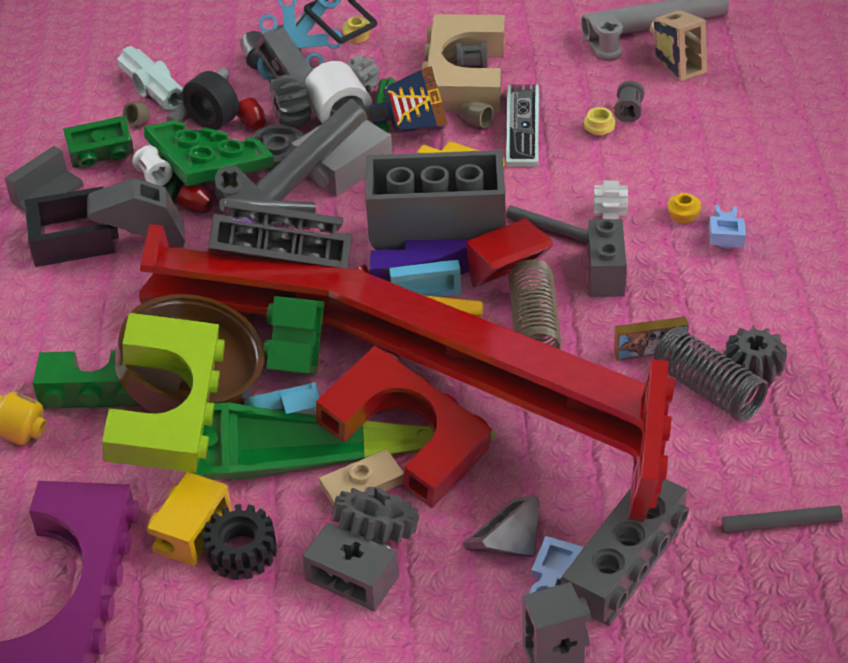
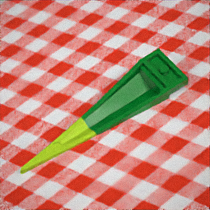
[191,403,495,481]

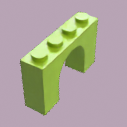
[102,313,225,473]

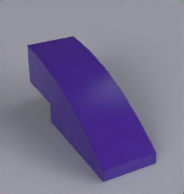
[370,239,471,282]

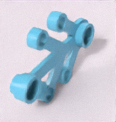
[257,0,342,81]

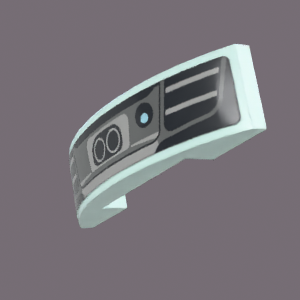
[506,84,539,167]

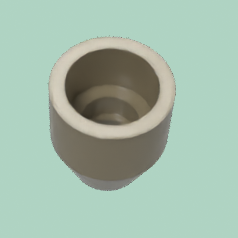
[460,101,494,129]

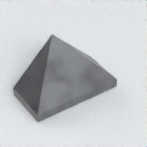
[462,495,540,557]

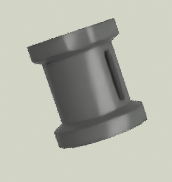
[456,41,487,68]
[614,81,645,122]

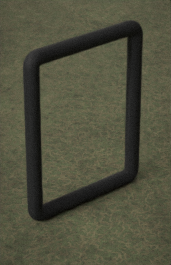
[304,0,378,44]

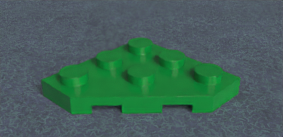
[144,120,274,186]

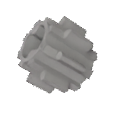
[346,55,380,92]

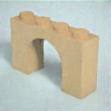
[422,14,505,112]

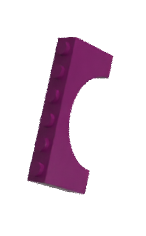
[0,481,139,663]

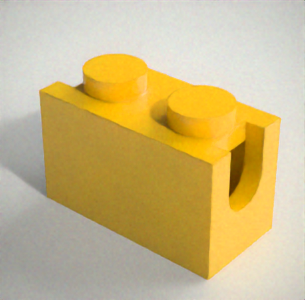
[147,472,232,567]

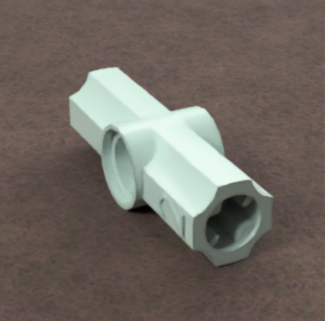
[117,46,183,112]

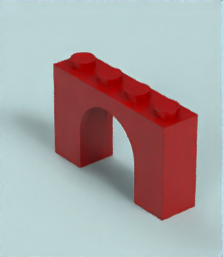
[316,345,492,508]

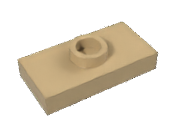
[319,449,404,507]

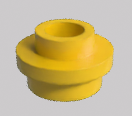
[668,193,701,223]

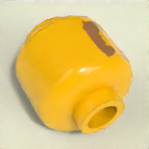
[0,391,47,446]

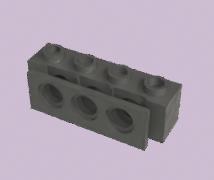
[207,200,352,268]
[561,479,689,627]

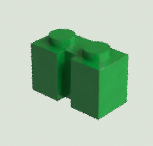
[263,296,325,374]

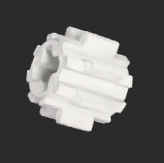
[594,180,628,219]

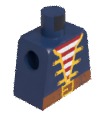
[369,66,448,133]

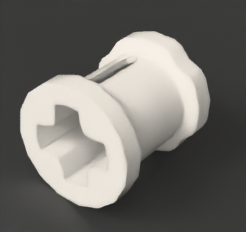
[132,145,173,186]

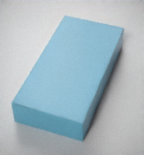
[389,260,461,297]

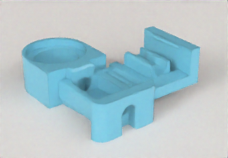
[243,382,320,414]

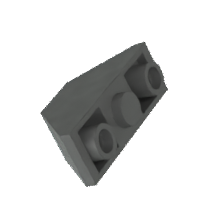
[87,178,185,247]

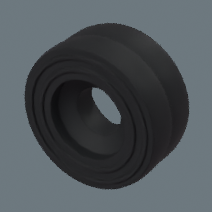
[182,71,239,130]

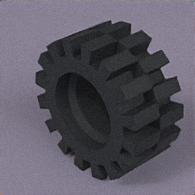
[202,504,277,580]

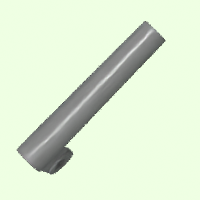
[581,0,729,60]

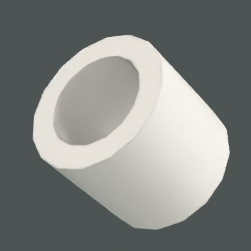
[305,61,373,124]

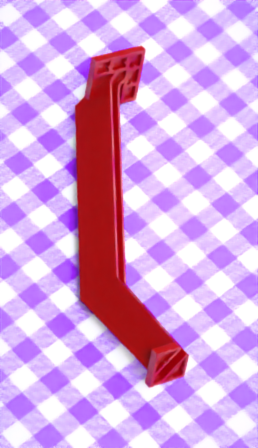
[139,224,675,522]

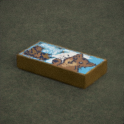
[614,316,689,360]

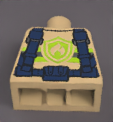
[650,11,707,81]

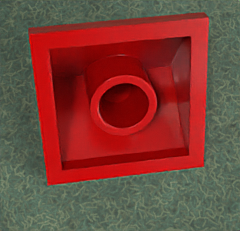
[466,218,554,288]

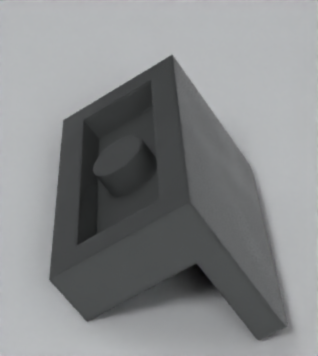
[254,27,313,83]
[4,146,84,211]

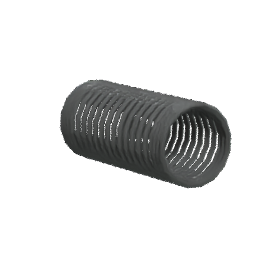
[653,327,768,422]

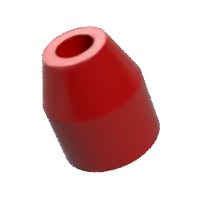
[237,98,266,131]
[177,184,214,213]

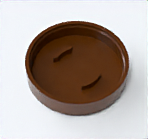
[115,294,264,413]

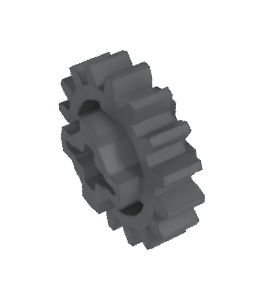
[332,487,419,543]

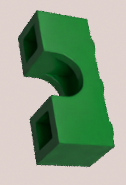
[32,350,141,409]

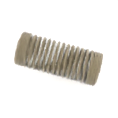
[509,260,562,350]

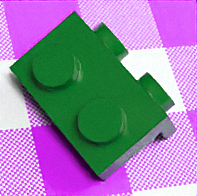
[63,115,134,167]

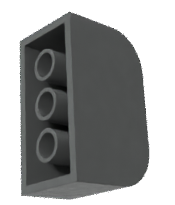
[365,150,506,250]

